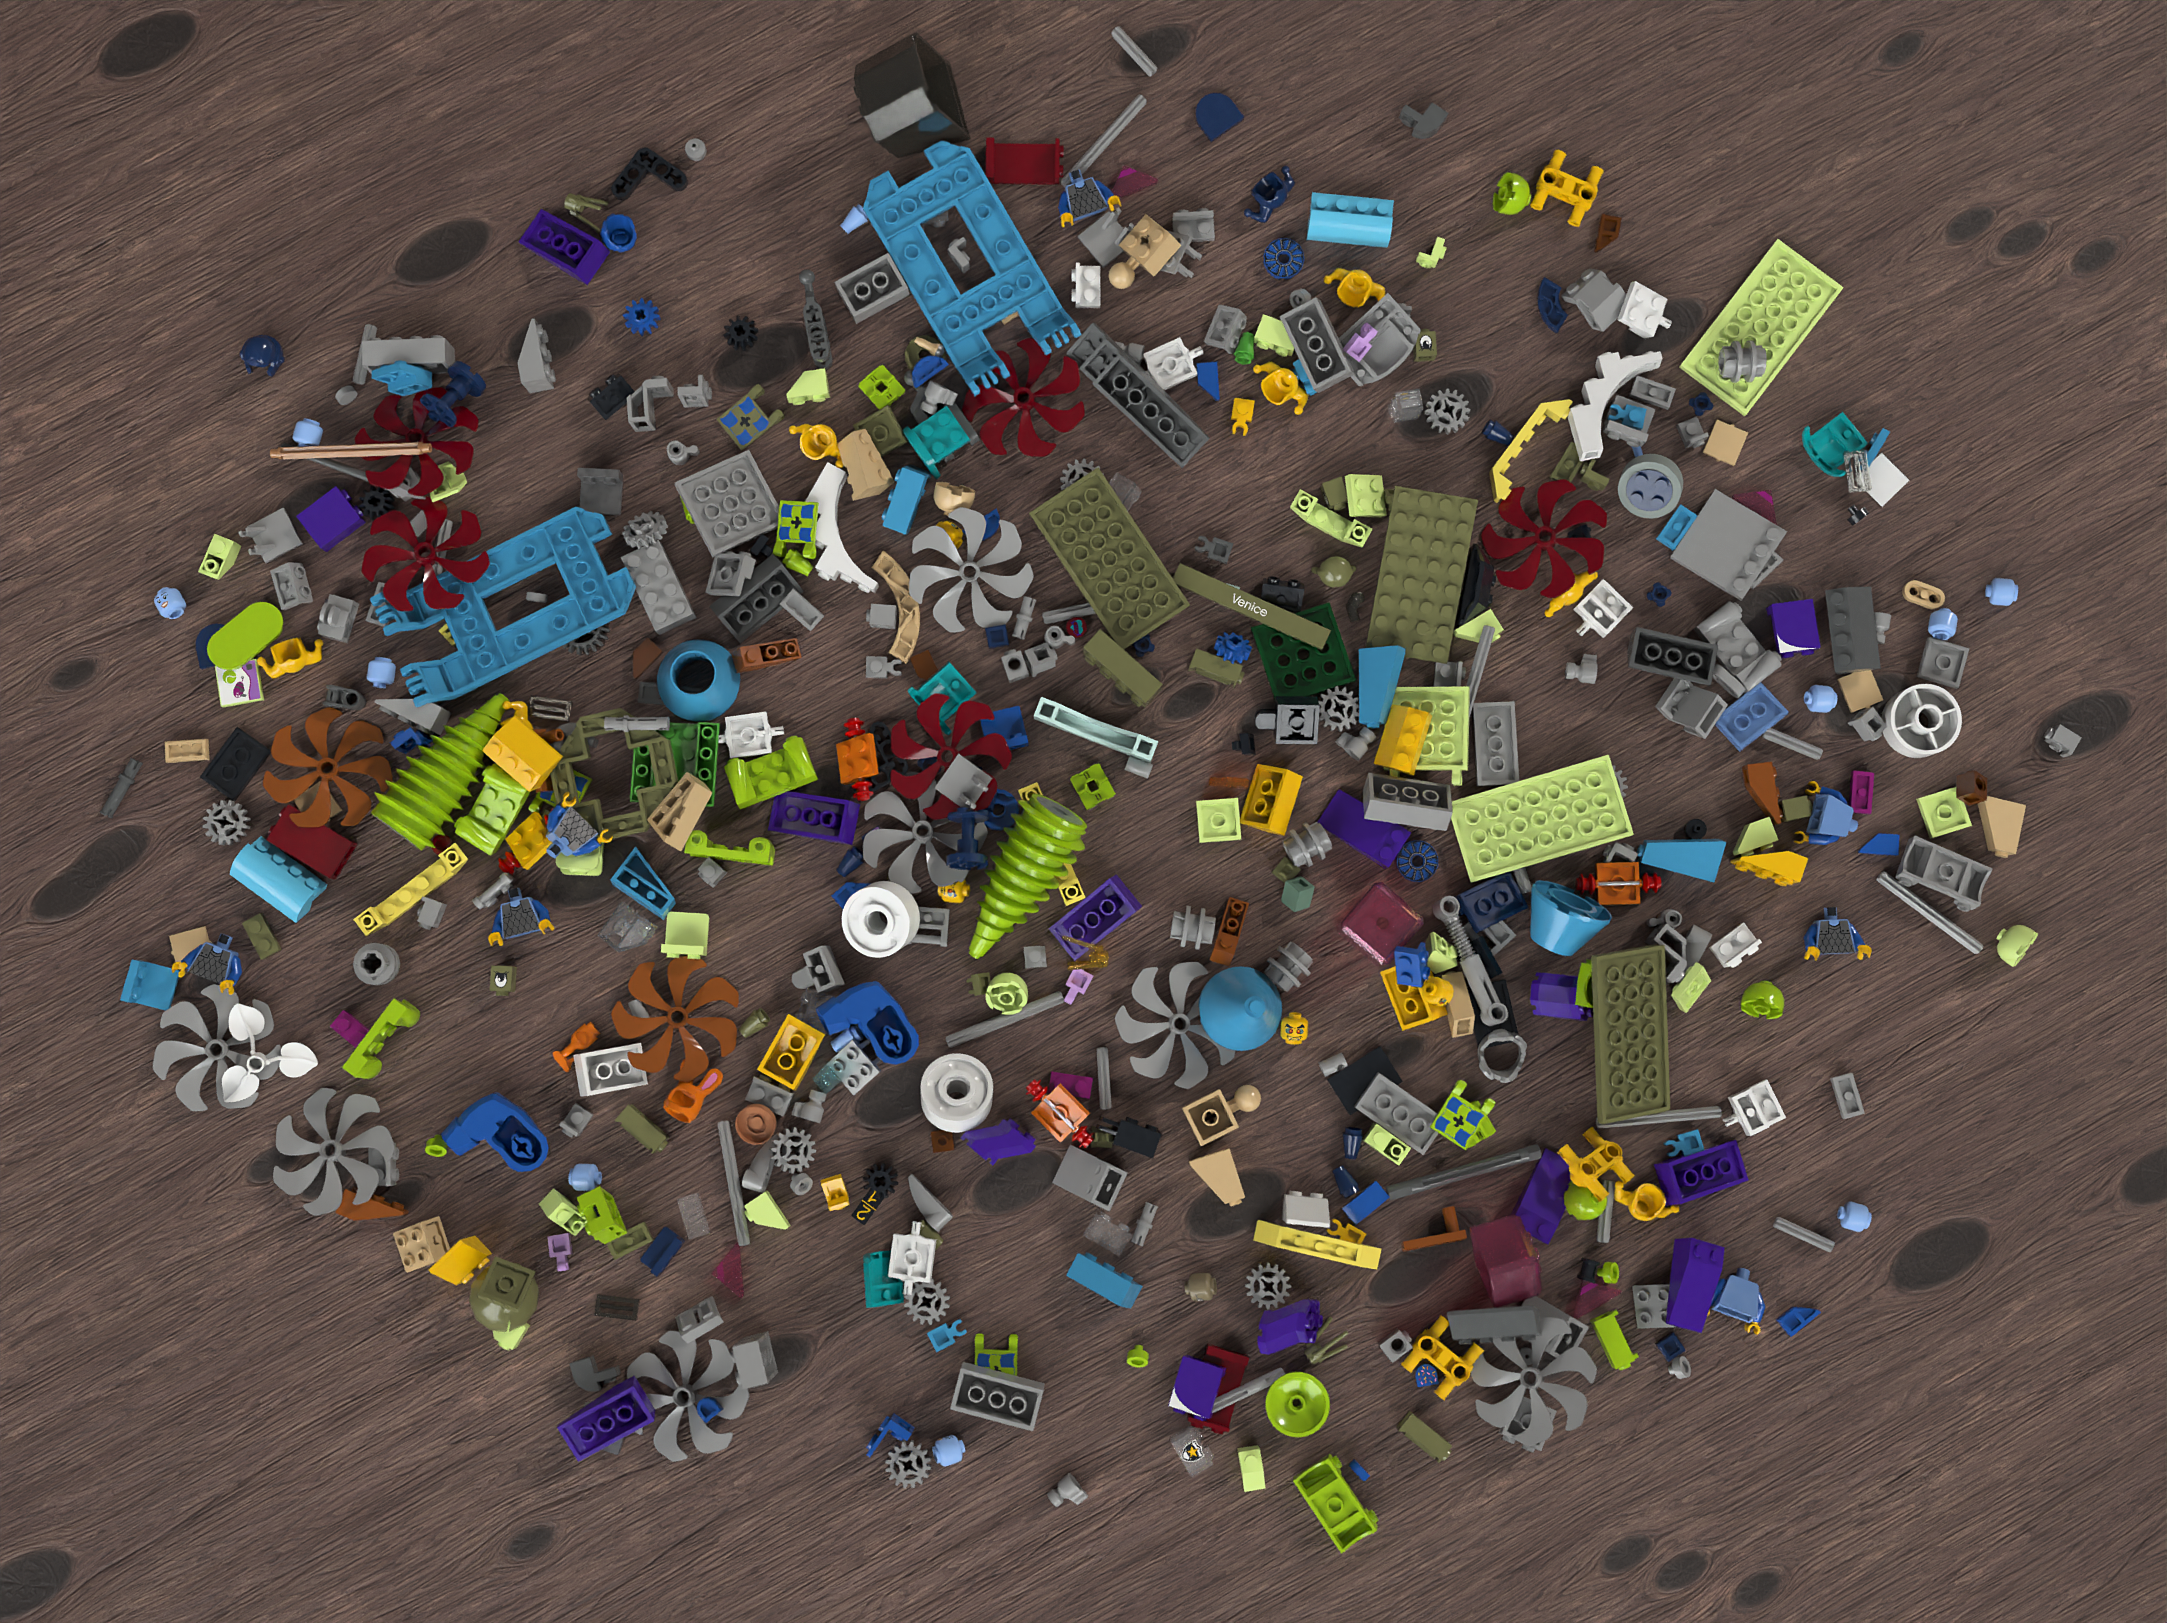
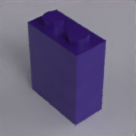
[296,486,366,552]

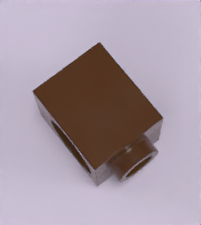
[1956,770,1987,806]
[931,1130,955,1153]

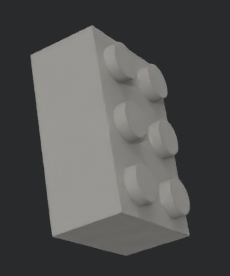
[834,253,910,324]

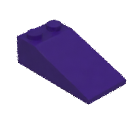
[519,209,610,285]
[1317,789,1411,869]
[768,791,860,845]
[1049,874,1142,961]
[1654,1140,1748,1205]
[1506,1148,1571,1244]
[1665,1238,1725,1333]
[557,1376,655,1462]

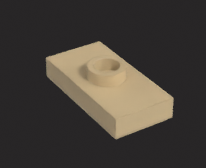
[165,739,209,763]

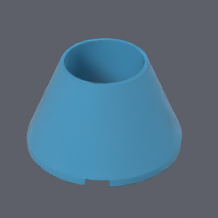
[657,639,740,722]
[1530,880,1612,956]

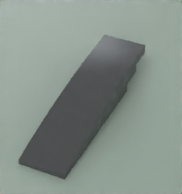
[1066,322,1210,468]

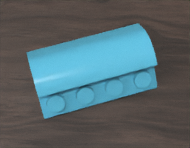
[1306,192,1394,248]
[230,836,327,923]

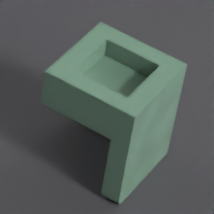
[1281,876,1315,912]

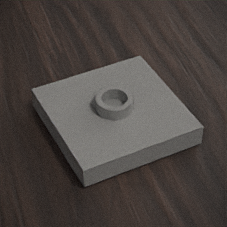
[1916,637,1969,689]

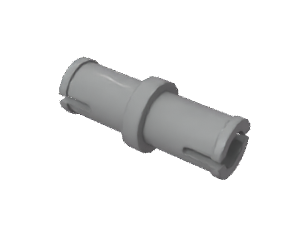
[1012,596,1037,640]
[1130,1202,1158,1246]

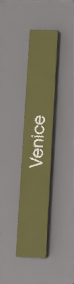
[1173,563,1331,650]

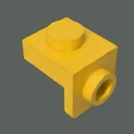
[821,1174,849,1211]

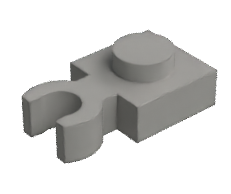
[866,656,902,678]

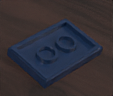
[1456,872,1529,933]

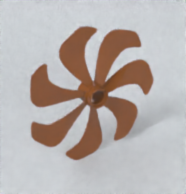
[263,707,393,828]
[611,956,739,1082]

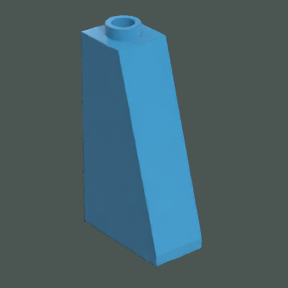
[1359,645,1405,728]
[1637,839,1726,882]

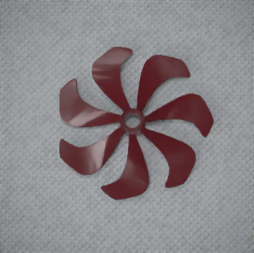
[962,338,1085,457]
[354,388,479,497]
[1481,479,1607,598]
[361,496,490,611]
[891,693,1012,820]

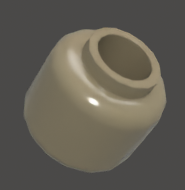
[1185,1273,1217,1301]

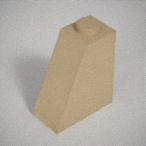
[1978,796,2026,858]
[1442,971,1475,1038]
[1189,1148,1245,1206]

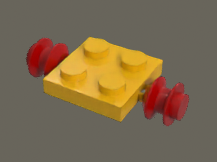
[498,808,554,874]

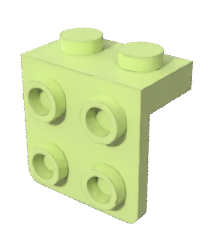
[661,912,709,959]

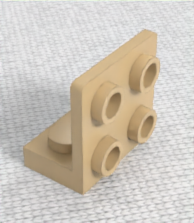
[393,1216,450,1273]

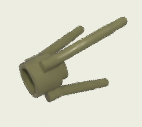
[564,193,609,234]
[1304,1317,1348,1365]

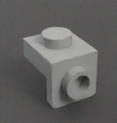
[1602,842,1638,863]

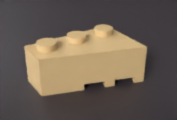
[837,429,894,501]
[647,772,712,851]

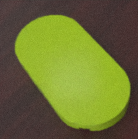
[207,602,283,670]

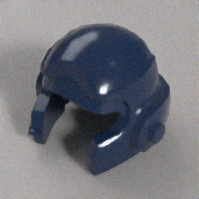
[240,335,285,377]

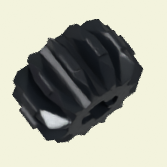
[723,315,759,351]
[359,486,395,521]
[863,1163,899,1199]

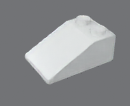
[573,1043,648,1096]
[1282,1191,1330,1228]

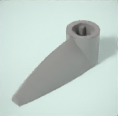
[1679,924,1712,983]
[742,1134,778,1193]
[908,1174,953,1232]

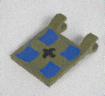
[717,384,785,451]

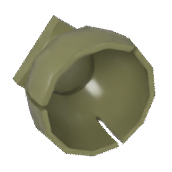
[469,1256,539,1332]

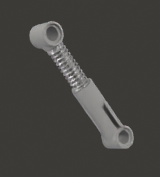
[1432,896,1508,1026]

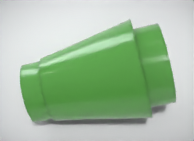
[1234,332,1254,365]

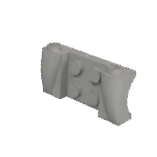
[1693,601,1782,693]
[1895,836,1992,912]

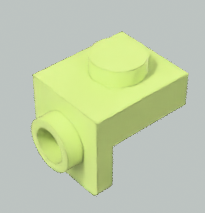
[1416,237,1447,268]

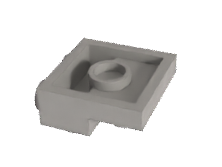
[705,551,756,596]
[1498,1397,1556,1453]

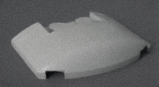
[1338,293,1421,386]

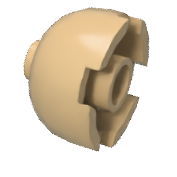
[934,482,975,516]

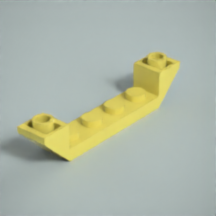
[1489,399,1573,503]
[1018,782,1085,906]
[353,843,468,936]
[1253,1220,1381,1270]

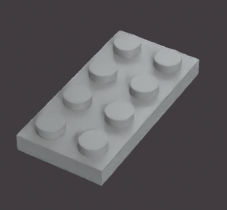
[1472,701,1519,786]
[1354,1072,1438,1155]

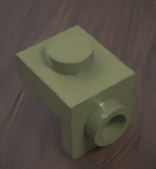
[1579,459,1609,491]

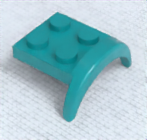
[903,406,970,479]
[1802,412,1868,477]
[908,661,977,735]
[863,1250,904,1308]

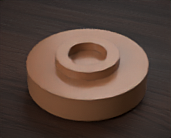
[735,1104,776,1145]

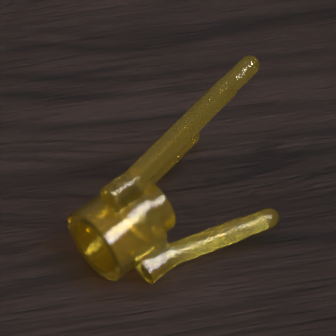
[1062,935,1109,970]

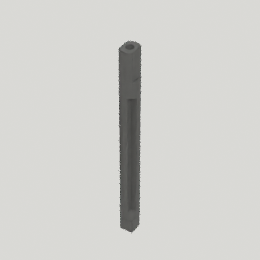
[1386,1144,1542,1201]

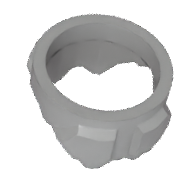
[1477,1029,1527,1083]

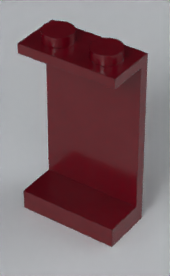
[986,138,1064,185]
[266,804,358,880]
[1187,1343,1249,1434]

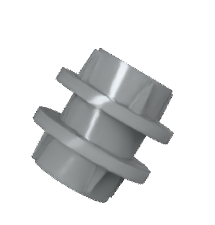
[1718,340,1767,383]
[1282,822,1332,867]
[1170,906,1216,950]
[1264,941,1313,992]
[353,943,400,985]

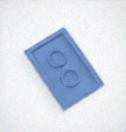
[1715,682,1789,752]

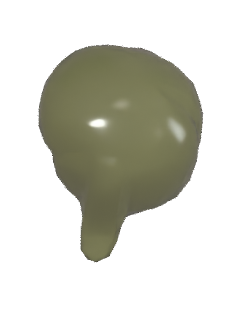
[1311,556,1356,588]

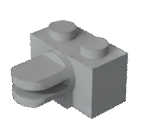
[317,594,359,643]
[792,946,845,993]

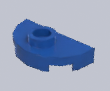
[912,356,949,388]
[962,509,1000,541]

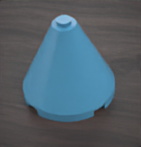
[1198,967,1282,1051]

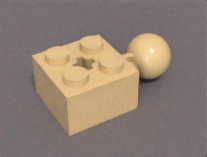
[1109,214,1181,289]
[1181,1085,1261,1146]

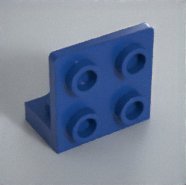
[980,706,1029,750]
[866,1413,915,1457]

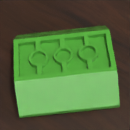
[630,722,720,807]

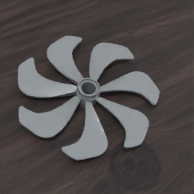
[909,507,1034,632]
[863,772,988,894]
[1115,962,1235,1089]
[153,984,281,1111]
[273,1088,395,1216]
[1471,1317,1597,1446]
[627,1330,750,1462]

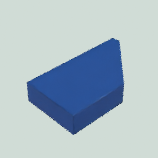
[1196,362,1220,401]
[1858,833,1899,856]
[831,882,870,909]
[1776,1306,1821,1337]

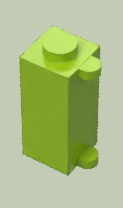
[1590,1310,1639,1370]

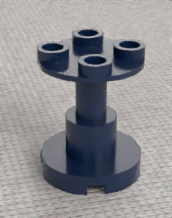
[420,361,486,428]
[946,807,989,870]

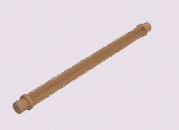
[270,442,432,459]

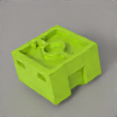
[577,1186,627,1244]

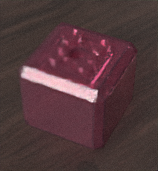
[1336,882,1424,966]
[1469,1214,1542,1308]

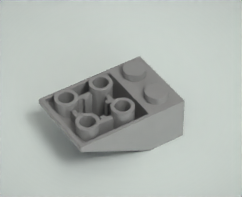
[518,318,556,393]
[375,699,452,735]
[1052,1144,1128,1211]
[1521,1292,1589,1358]

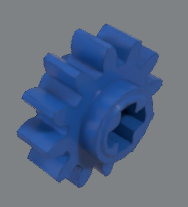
[623,298,661,336]
[1214,632,1252,664]

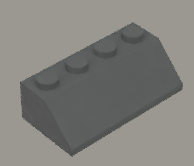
[709,554,804,644]
[1825,587,1881,675]
[1627,627,1718,686]
[1447,1306,1541,1344]

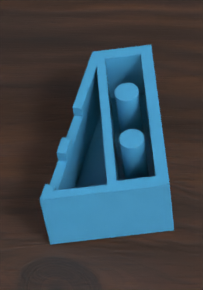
[881,464,932,535]
[611,846,676,920]
[1066,1252,1143,1309]

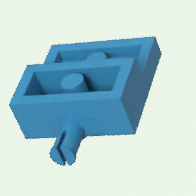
[372,360,432,396]

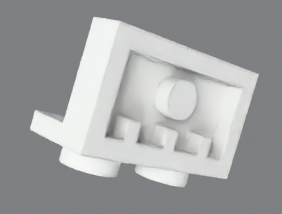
[1072,263,1100,308]
[1709,922,1762,968]

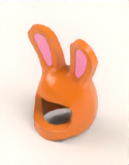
[663,1059,723,1123]

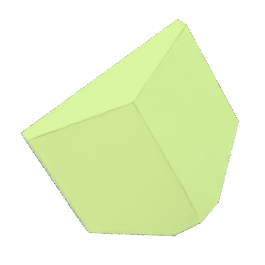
[429,462,467,502]

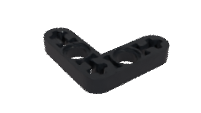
[611,148,688,201]
[853,722,909,793]

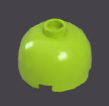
[1493,172,1531,215]
[1741,981,1784,1019]
[1564,1181,1608,1220]

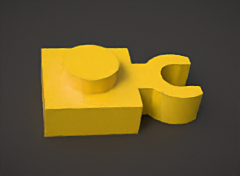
[1231,398,1255,436]
[1326,1219,1366,1244]

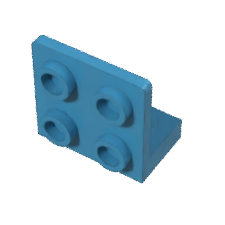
[120,959,180,1010]

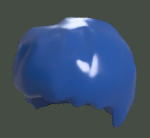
[600,214,637,253]

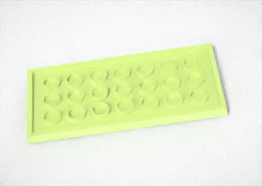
[1679,239,1844,416]
[1451,755,1634,883]

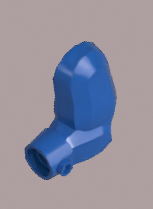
[816,981,919,1065]
[441,1092,549,1172]

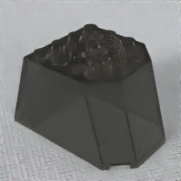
[853,32,971,158]

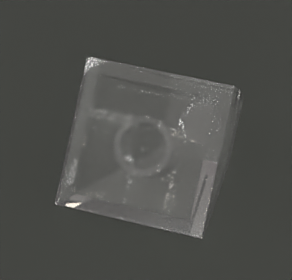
[598,901,658,952]

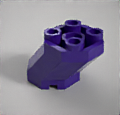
[1530,972,1593,1021]
[960,1118,1036,1165]
[1257,1299,1323,1354]

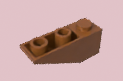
[731,638,802,673]
[1742,762,1783,825]
[1210,897,1249,966]
[335,1186,409,1221]

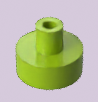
[425,1135,448,1157]
[1597,1262,1619,1284]
[1127,1345,1149,1367]

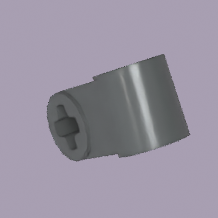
[322,685,366,711]

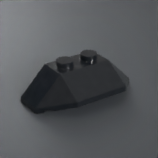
[1456,543,1496,628]

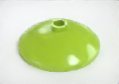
[1265,1372,1330,1437]

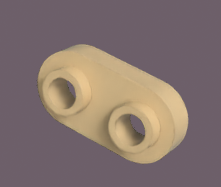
[1902,580,1945,609]

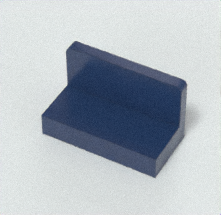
[640,1227,685,1277]

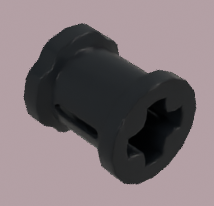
[1577,1257,1600,1283]

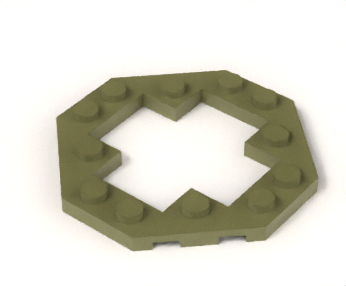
[550,708,678,839]

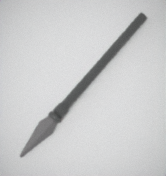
[281,442,426,499]

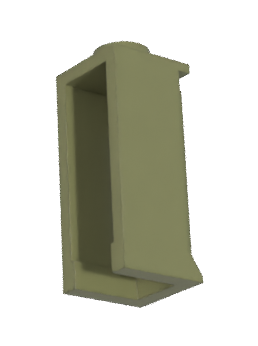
[1188,649,1245,688]
[615,1104,670,1154]
[1396,1411,1452,1463]

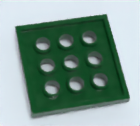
[1251,602,1356,700]

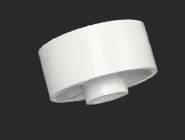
[1881,684,1962,758]
[842,881,920,958]
[921,1053,993,1132]

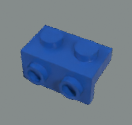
[390,727,432,754]
[1394,942,1430,988]

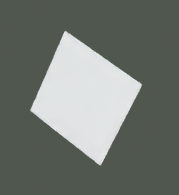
[1854,453,1909,507]

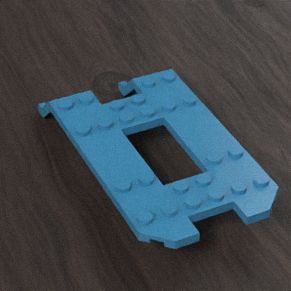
[863,140,1082,396]
[370,507,636,707]

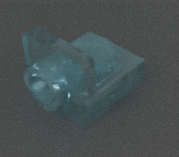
[813,1065,842,1094]

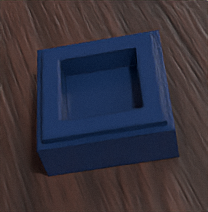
[985,624,1009,649]
[1655,1332,1686,1362]

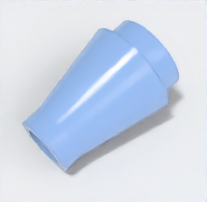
[840,204,868,234]
[831,1025,863,1052]

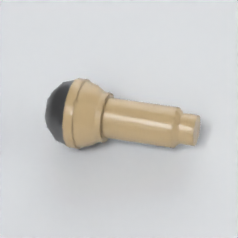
[915,337,944,357]

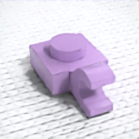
[1343,322,1378,362]
[1064,966,1093,1005]
[547,1233,573,1271]

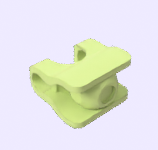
[556,835,604,876]

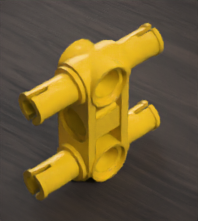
[1530,150,1604,227]
[1557,1127,1635,1202]
[1401,1315,1484,1400]

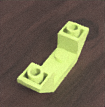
[1290,489,1372,547]

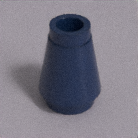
[1482,419,1514,446]
[836,846,864,877]
[1343,1127,1363,1159]
[1332,1166,1360,1199]

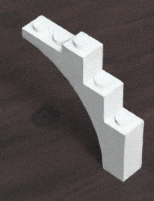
[1568,351,1663,461]
[805,462,879,593]

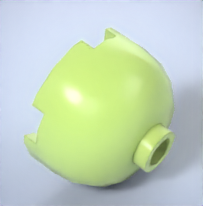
[1996,925,2038,967]
[985,973,1028,1015]

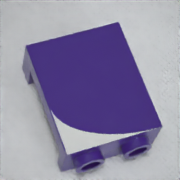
[1766,599,1821,659]
[1168,1355,1226,1421]

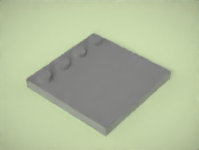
[674,450,779,557]
[1670,489,1787,601]

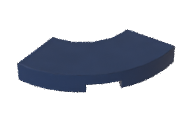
[1537,277,1568,334]

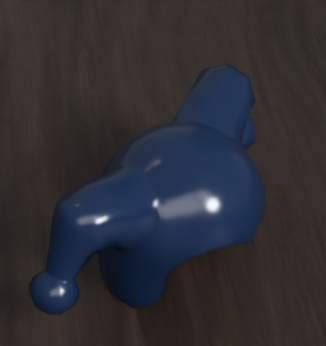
[1244,166,1295,223]

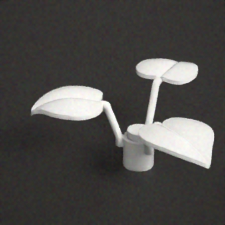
[222,1003,318,1102]

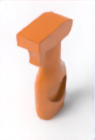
[553,1022,600,1072]

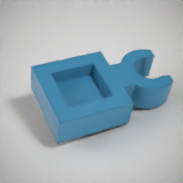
[1293,359,1317,396]
[1607,404,1647,431]
[1663,1129,1704,1156]
[927,1319,967,1352]

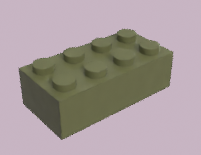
[1083,629,1163,708]

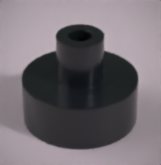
[1847,504,1869,526]
[1684,819,1707,839]

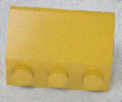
[1374,704,1432,776]
[482,716,563,792]
[1240,764,1303,836]
[1380,966,1448,1031]

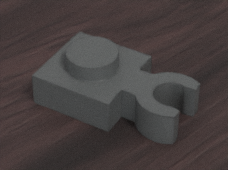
[1195,536,1233,564]

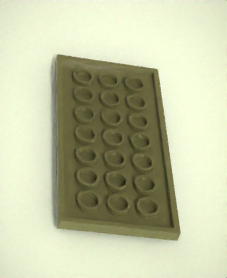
[1029,467,1190,650]
[1365,486,1478,664]
[1591,944,1670,1124]

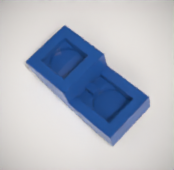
[1341,1181,1389,1225]

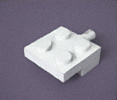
[1617,281,1672,338]
[1573,579,1633,638]
[1723,1079,1786,1136]

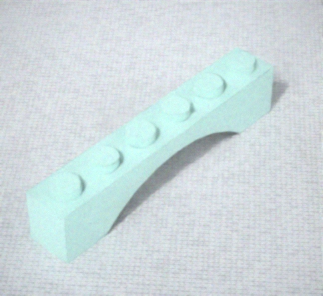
[1034,697,1158,763]

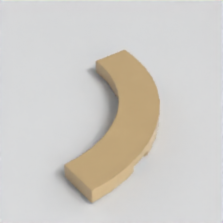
[872,551,920,664]

